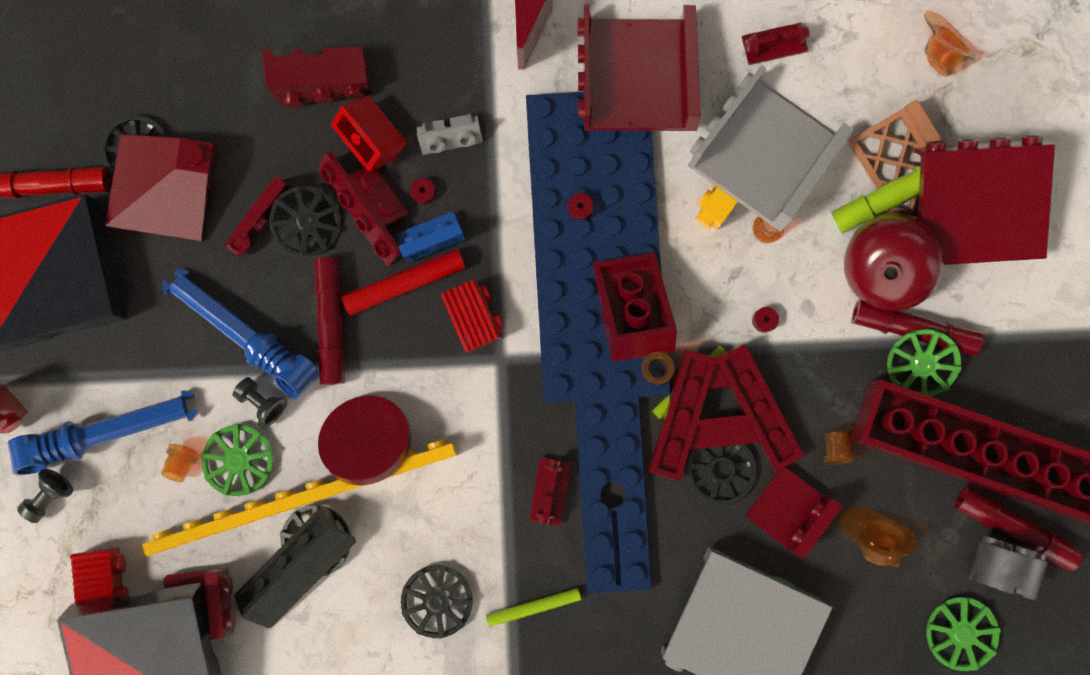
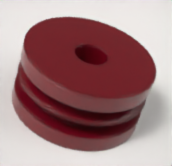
[410,178,436,205]
[568,193,593,221]
[752,307,779,333]

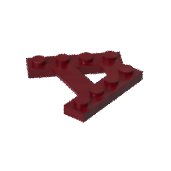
[648,344,804,481]

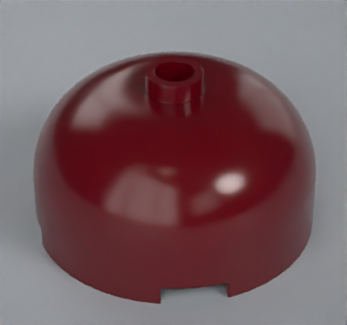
[844,213,944,311]

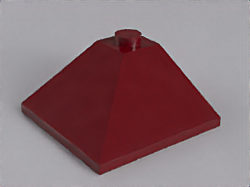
[105,135,217,242]

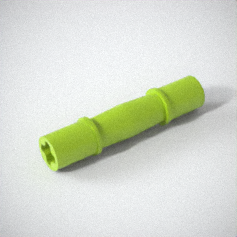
[831,166,920,234]

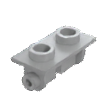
[417,113,483,155]

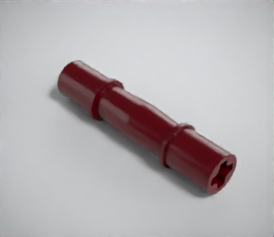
[314,257,345,385]
[851,300,984,356]
[954,486,1084,572]

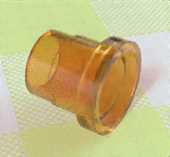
[752,216,784,244]
[641,352,674,385]
[823,431,857,465]
[161,444,199,482]

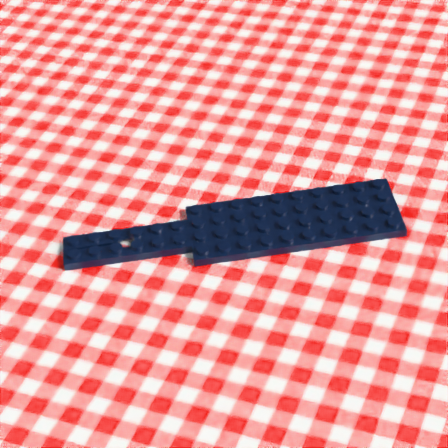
[526,92,670,593]

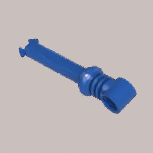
[162,269,319,399]
[7,390,199,475]

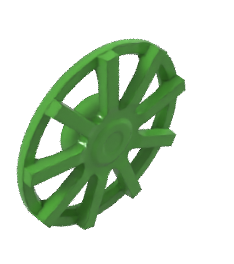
[887,329,961,397]
[201,425,273,496]
[926,597,1001,671]

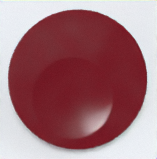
[318,395,412,486]

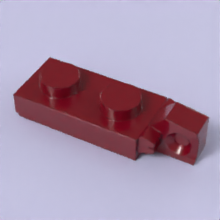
[224,177,289,257]

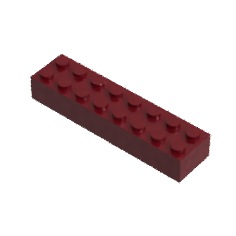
[850,379,1090,525]

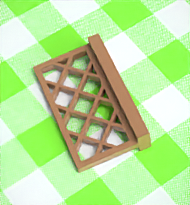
[848,99,942,217]

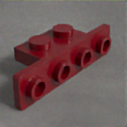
[318,151,409,266]

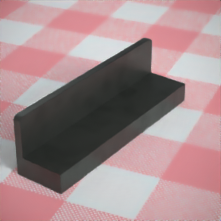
[234,506,356,628]

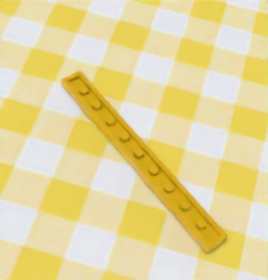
[142,439,458,557]

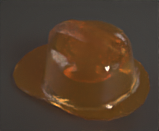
[924,11,979,77]
[839,507,917,567]

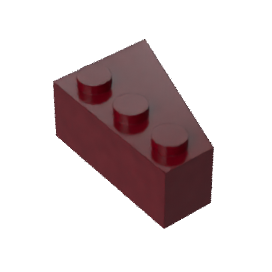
[261,47,372,108]

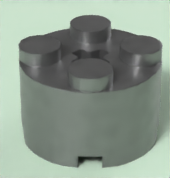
[969,536,1048,601]

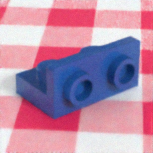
[397,212,465,263]

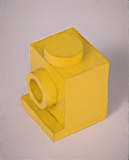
[695,184,738,230]

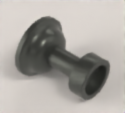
[232,377,287,429]
[17,468,73,523]

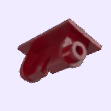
[741,22,810,66]
[529,457,571,526]

